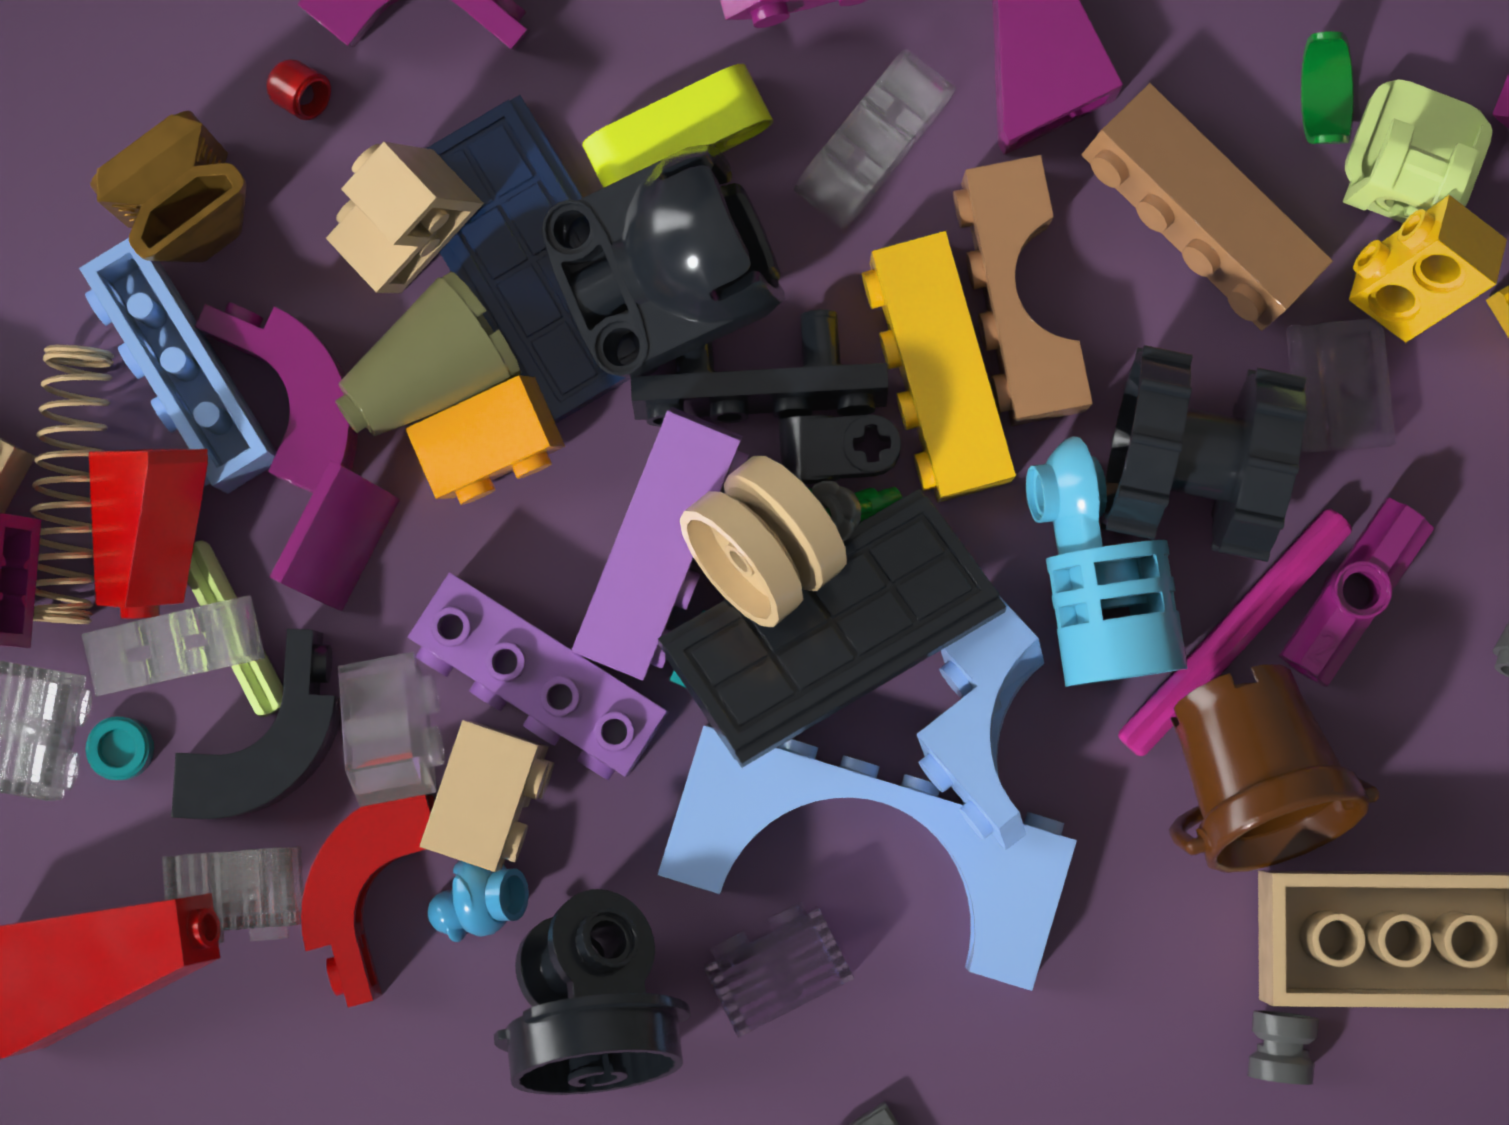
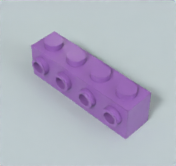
[571,407,749,680]
[407,572,669,780]

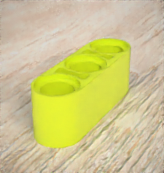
[582,64,773,188]

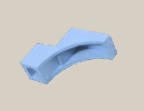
[916,596,1044,850]

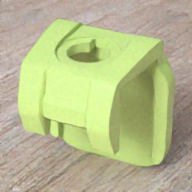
[1343,79,1493,223]

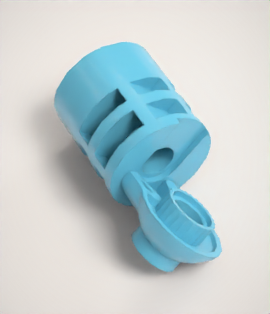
[1026,436,1188,687]

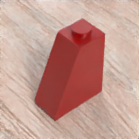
[89,449,208,619]

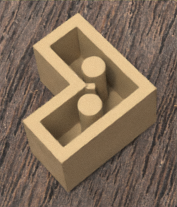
[326,142,484,293]
[419,720,554,872]

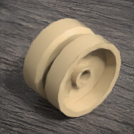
[680,456,847,627]

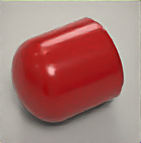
[266,59,331,121]

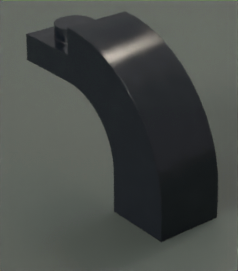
[171,628,345,819]

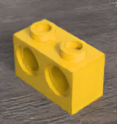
[1349,195,1507,343]

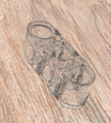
[794,49,956,229]
[81,595,265,697]

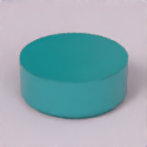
[85,716,154,780]

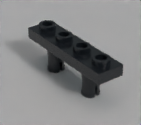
[631,309,889,427]

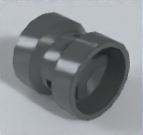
[1247,1010,1319,1085]

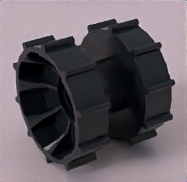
[1100,345,1308,562]

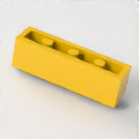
[862,231,1016,503]

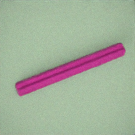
[1118,508,1352,756]

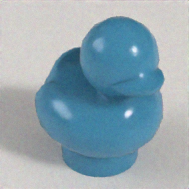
[428,860,529,942]

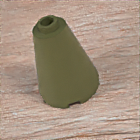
[335,271,521,436]

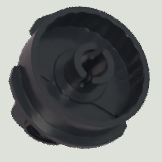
[494,889,691,1095]

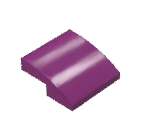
[269,460,400,611]

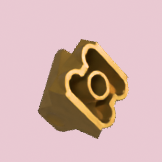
[90,110,246,263]

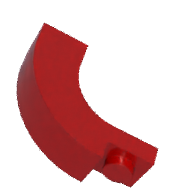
[301,783,435,1008]

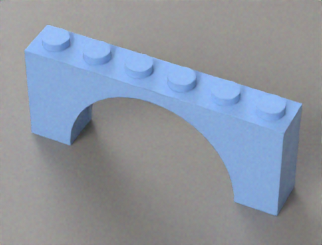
[658,726,1077,991]

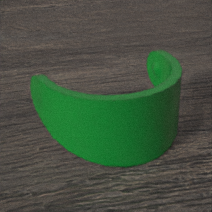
[1301,31,1354,144]

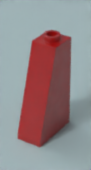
[0,893,221,1059]

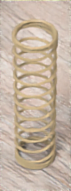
[30,345,114,624]

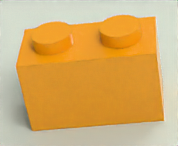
[405,375,565,505]

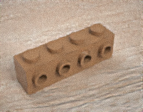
[1081,83,1333,331]

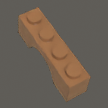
[953,155,1093,427]

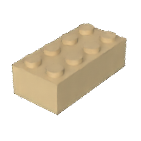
[1258,870,1509,1008]

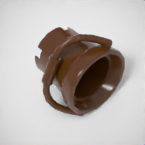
[1169,664,1380,873]

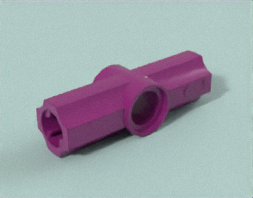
[1279,497,1434,687]

